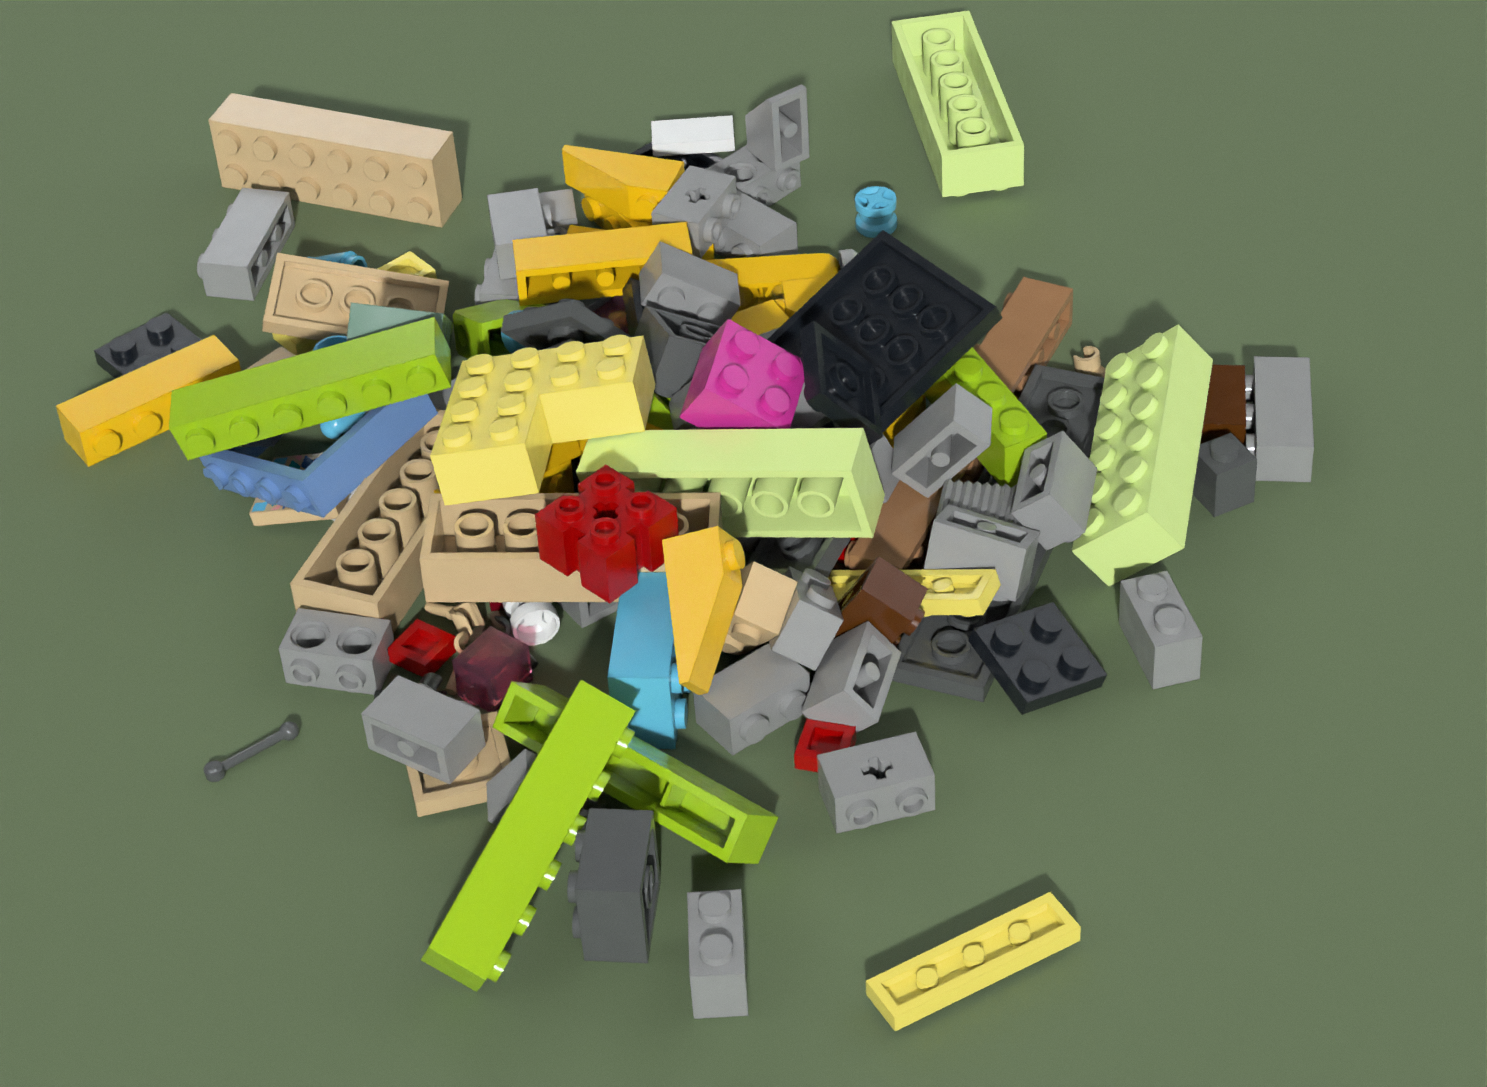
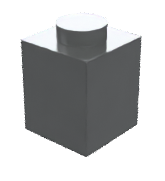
[1193,433,1257,517]

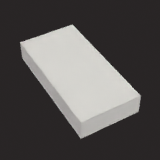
[651,115,735,157]

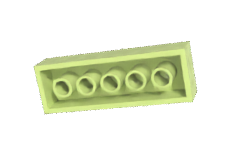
[892,11,1024,197]
[1072,324,1213,586]
[576,428,885,538]

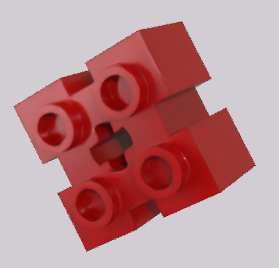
[535,465,679,604]

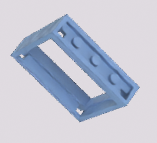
[199,394,438,518]

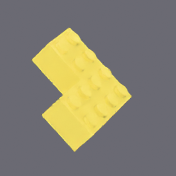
[430,335,656,506]

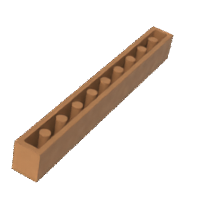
[844,277,1073,570]

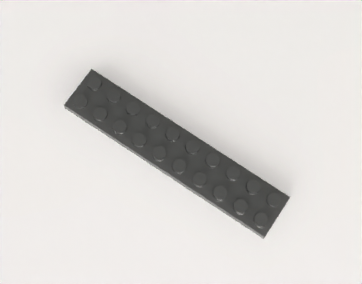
[892,364,1104,702]

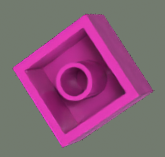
[679,319,804,429]

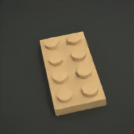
[262,253,449,341]

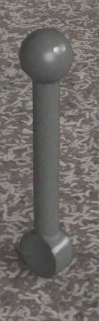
[204,721,299,782]

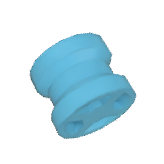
[855,186,897,238]

